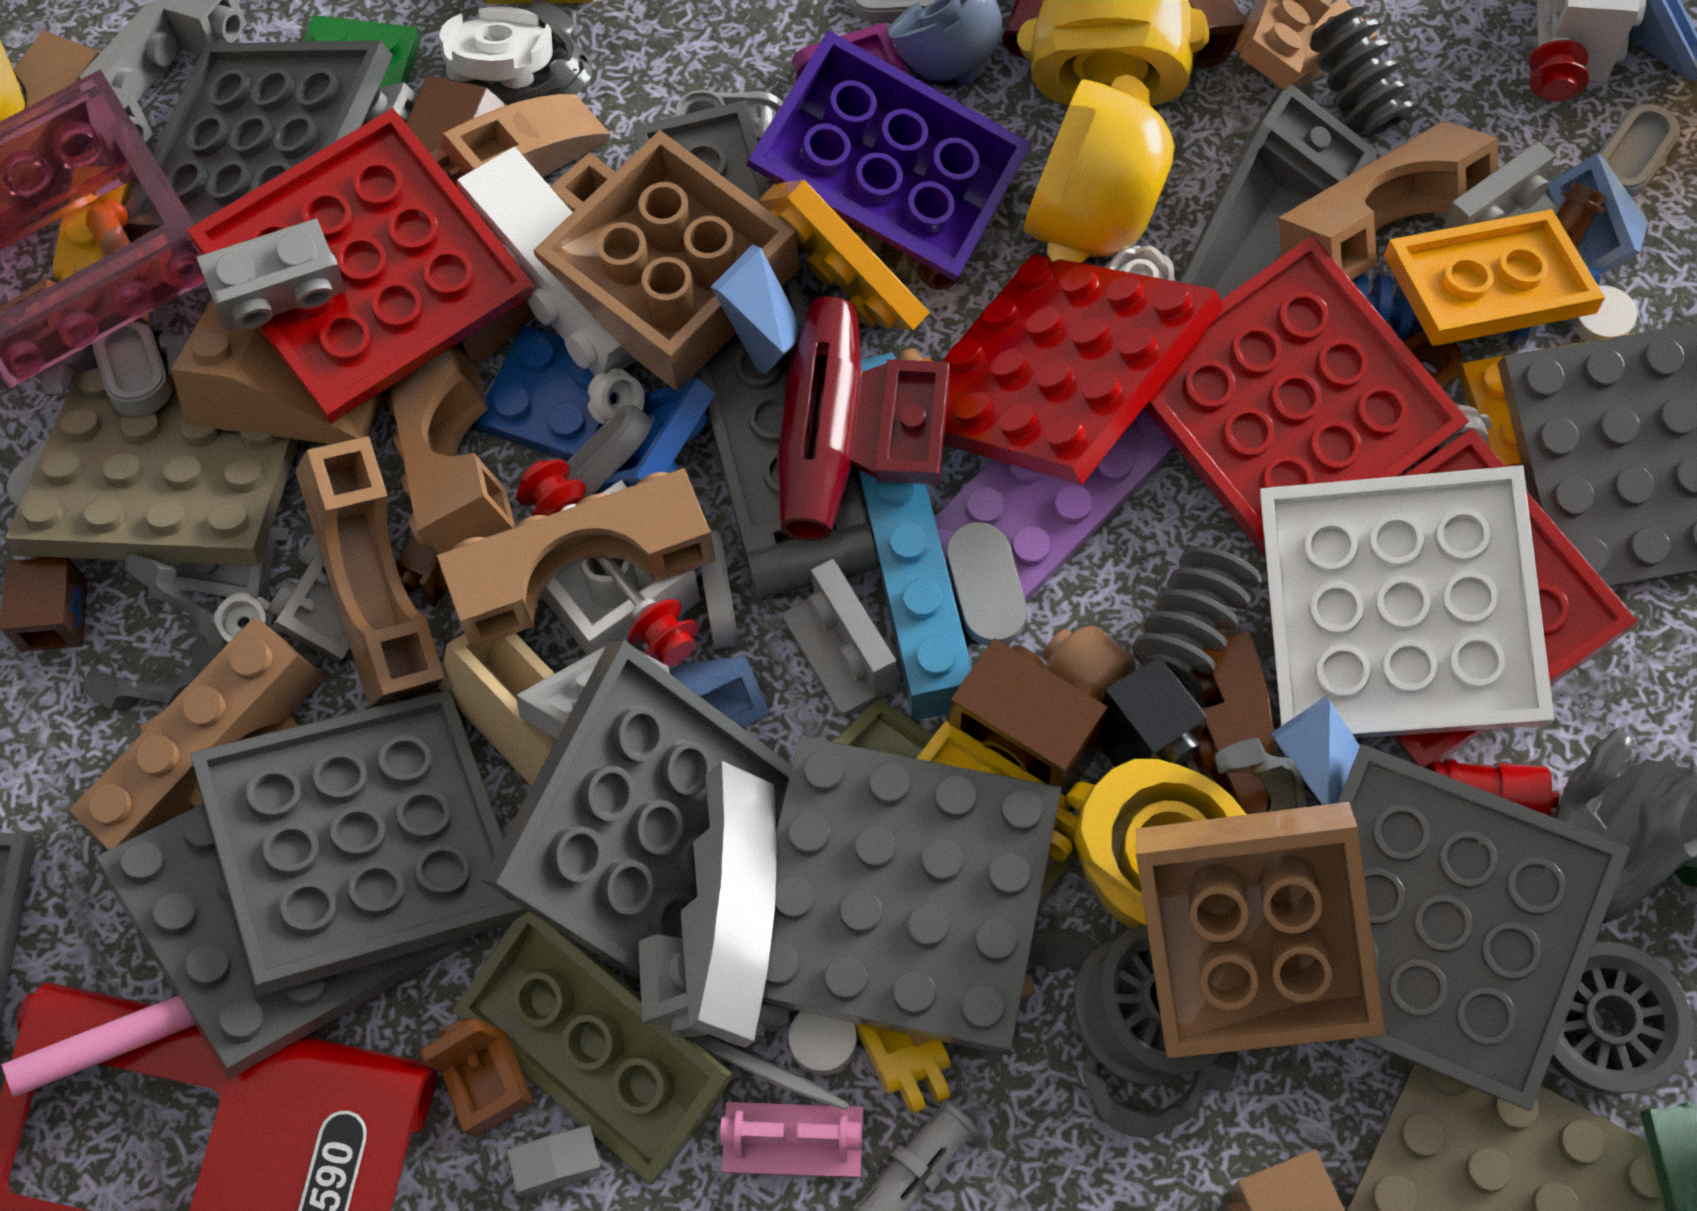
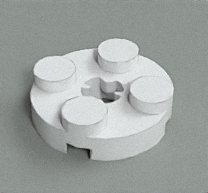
[439,7,553,88]

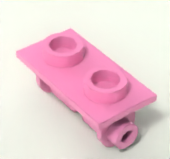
[720,1102,863,1178]

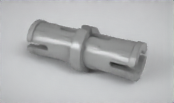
[852,1101,977,1211]

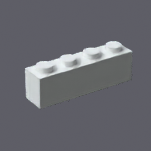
[457,147,636,376]

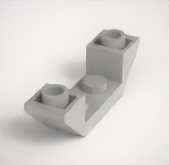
[80,0,247,172]

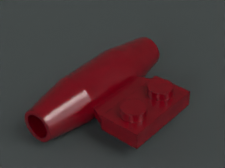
[777,297,951,541]

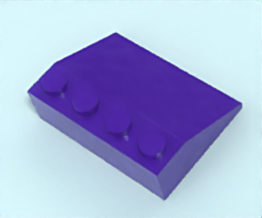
[746,30,1032,282]

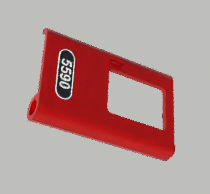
[0,982,438,1211]

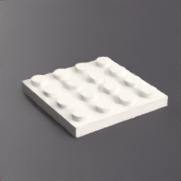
[1260,465,1554,738]

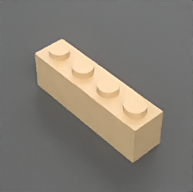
[438,633,557,787]

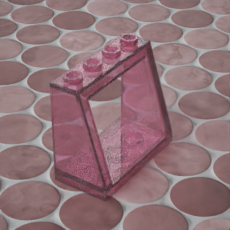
[0,69,205,390]

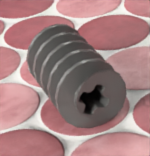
[1309,6,1420,138]
[1132,546,1262,694]

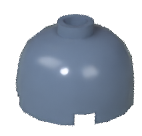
[888,0,1002,84]

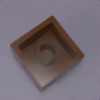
[949,638,1108,796]

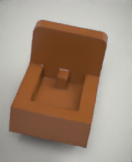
[419,1019,534,1137]

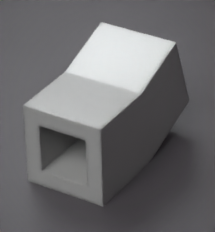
[507,1125,600,1197]

